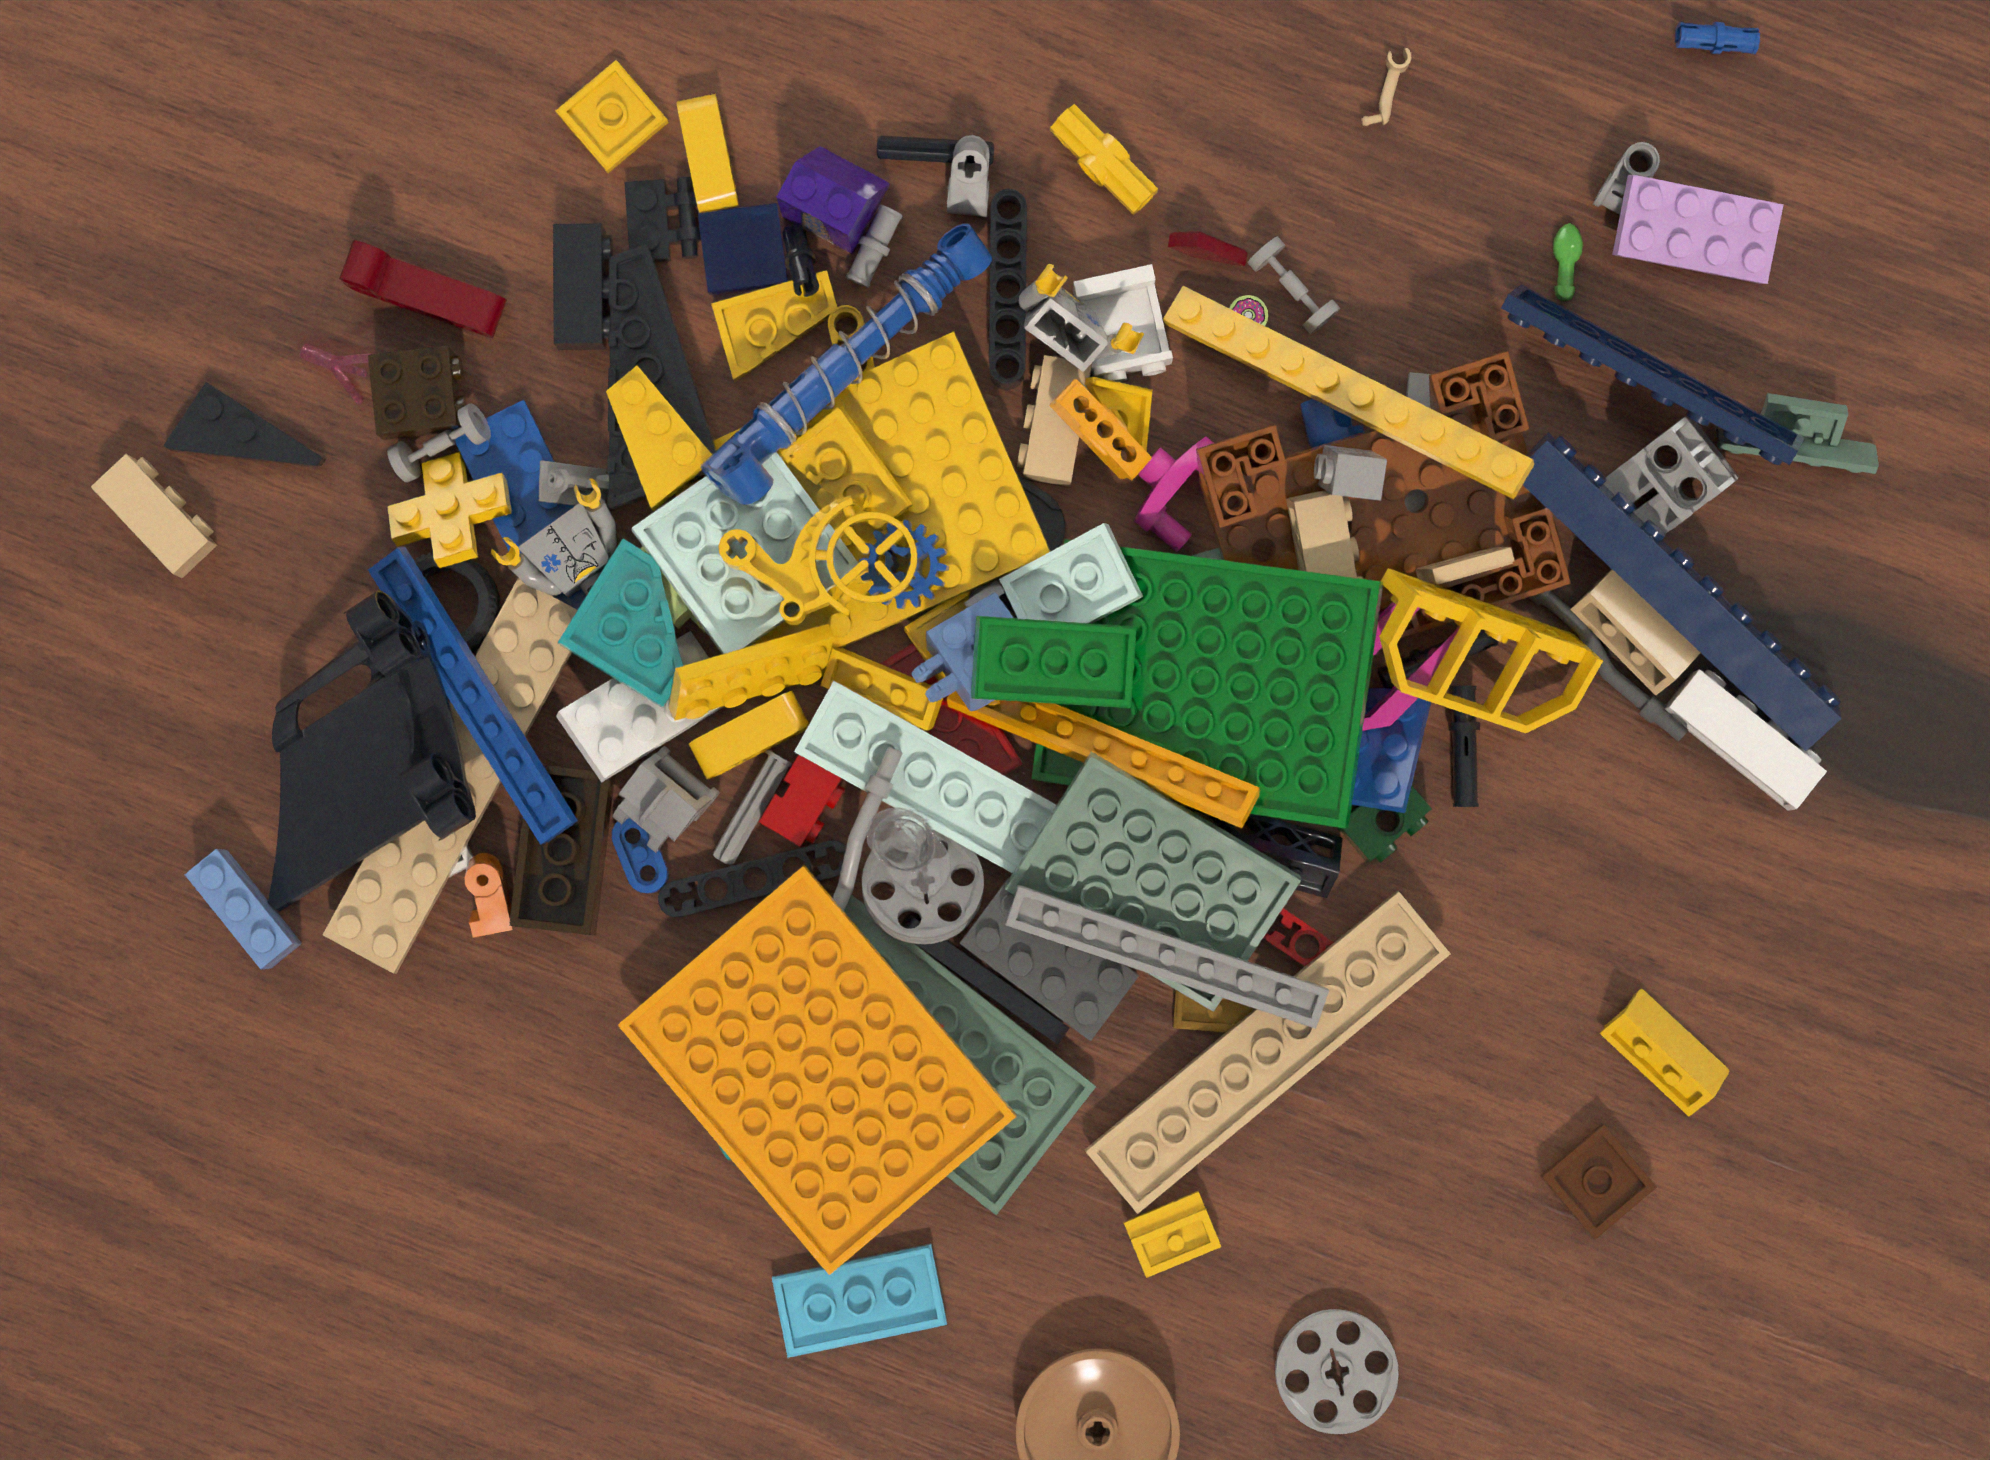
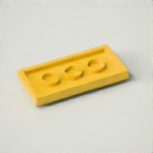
[669,623,834,721]

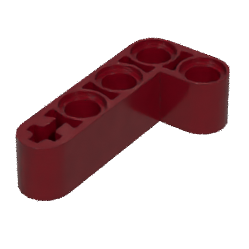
[339,240,507,338]

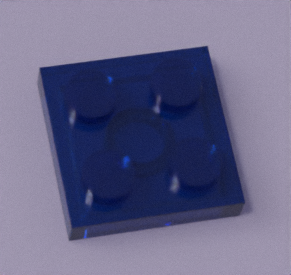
[698,203,788,295]

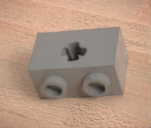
[1314,445,1387,501]

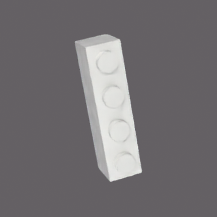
[1664,669,1827,811]

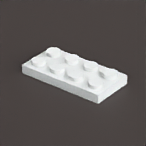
[556,631,724,782]

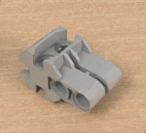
[1604,415,1739,534]

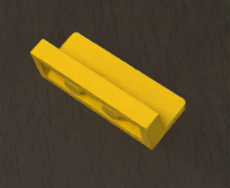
[1600,989,1729,1117]

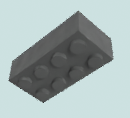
[960,878,1139,1041]

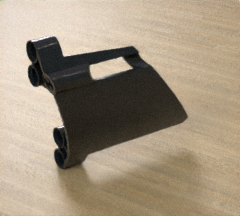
[268,590,476,911]

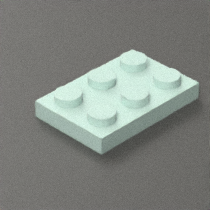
[999,523,1143,624]

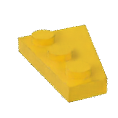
[711,270,837,382]
[606,365,712,511]
[778,407,913,530]

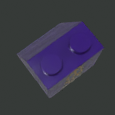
[776,146,890,254]

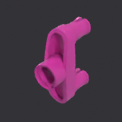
[1134,436,1213,552]

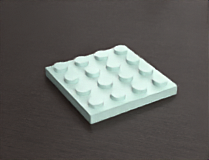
[632,452,858,654]

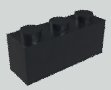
[553,223,613,350]

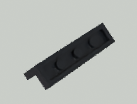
[1185,805,1343,898]

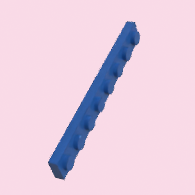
[368,547,578,845]

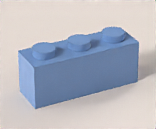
[184,849,302,969]

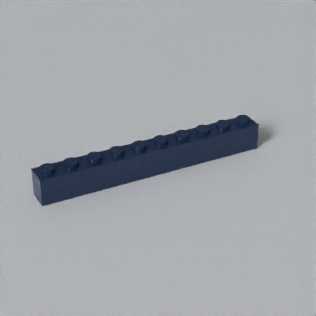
[1523,432,1842,751]

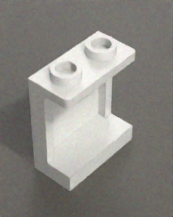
[1073,264,1173,382]

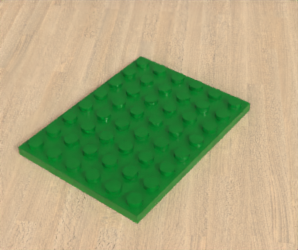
[1032,539,1383,829]

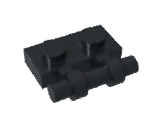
[624,177,701,262]

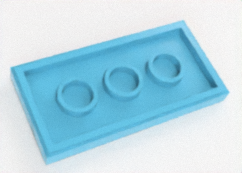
[772,1243,947,1358]

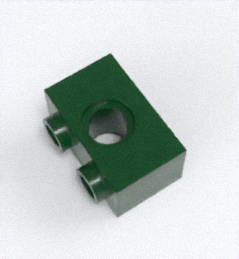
[1337,786,1432,863]

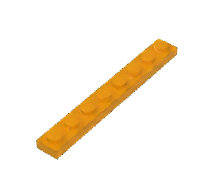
[947,691,1260,828]

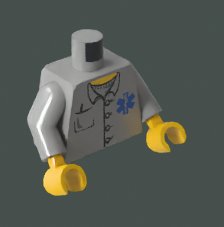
[1019,264,1144,372]
[491,478,617,597]

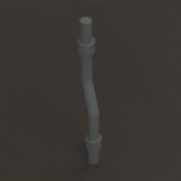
[1528,590,1689,742]

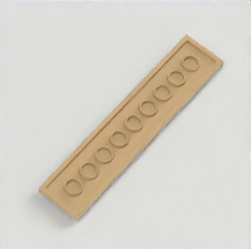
[323,578,578,974]
[1085,891,1451,1214]

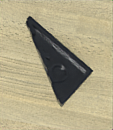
[163,382,326,467]

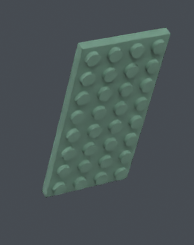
[844,894,1096,1215]

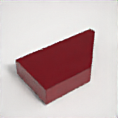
[1168,231,1248,266]

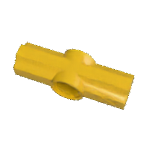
[1050,104,1158,215]

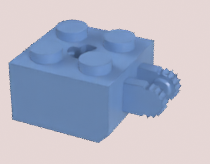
[911,592,1013,711]

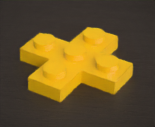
[388,452,512,568]

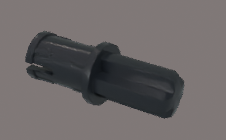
[782,223,820,297]

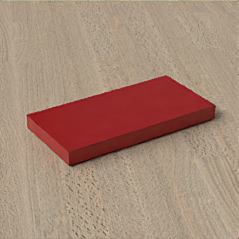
[880,643,1023,776]

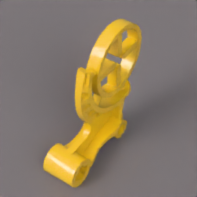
[719,495,917,625]

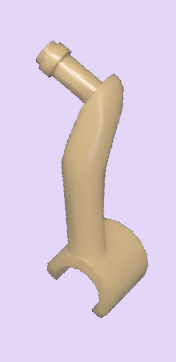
[1361,48,1411,126]

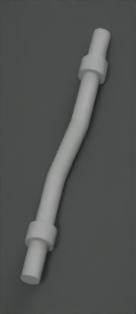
[832,747,903,911]

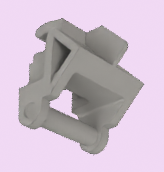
[612,746,720,853]

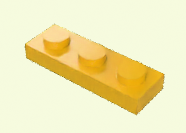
[820,648,943,731]

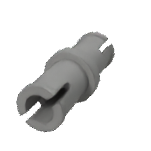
[845,205,903,288]

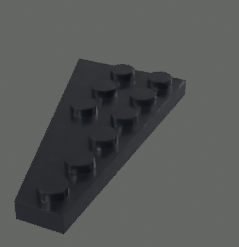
[607,244,717,511]

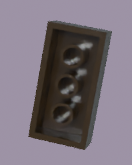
[509,765,615,935]

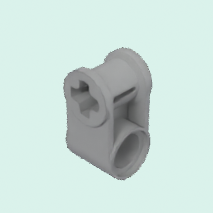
[947,135,990,217]
[1593,142,1660,215]

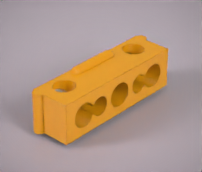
[1049,379,1152,480]

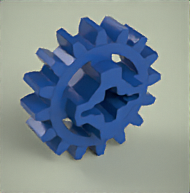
[859,520,949,609]

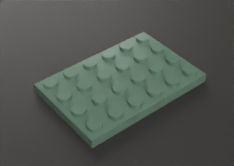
[1005,751,1301,1012]

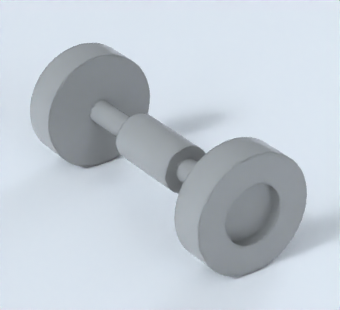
[1247,236,1341,335]
[387,403,491,483]

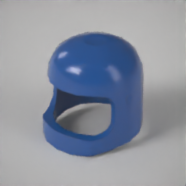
[1300,399,1364,448]

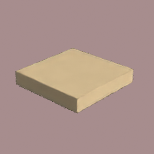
[1416,547,1514,585]

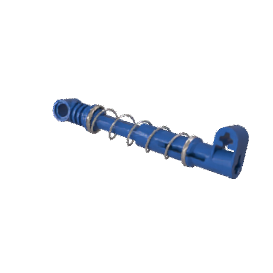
[700,224,992,505]

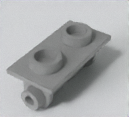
[539,461,609,507]

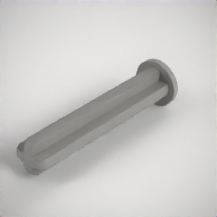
[713,749,793,865]

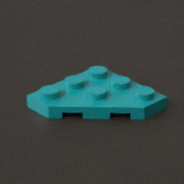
[558,539,683,708]

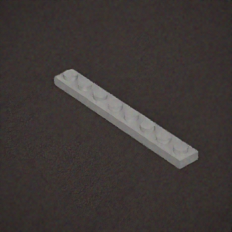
[1005,885,1329,1029]

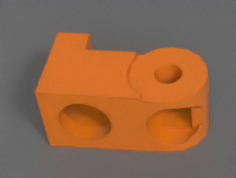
[465,853,513,938]

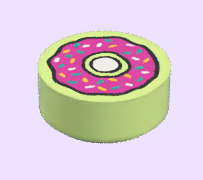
[1229,295,1268,326]

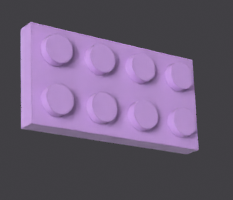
[1612,175,1784,284]

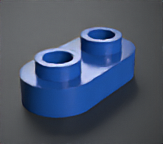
[612,818,669,893]

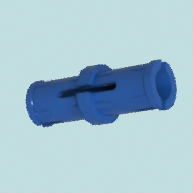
[1675,22,1760,54]

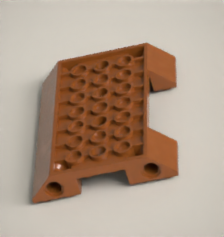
[1196,351,1571,638]

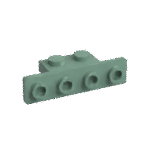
[1716,393,1879,474]

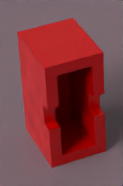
[759,755,846,847]

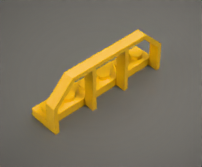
[1379,568,1603,733]

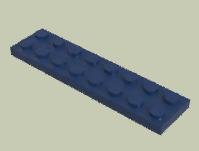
[1501,284,1805,465]

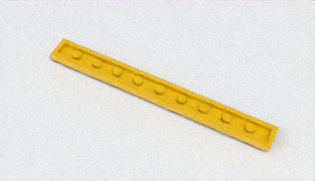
[1163,286,1534,499]

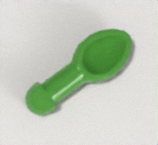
[1553,223,1583,301]

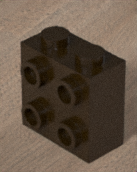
[368,346,467,440]

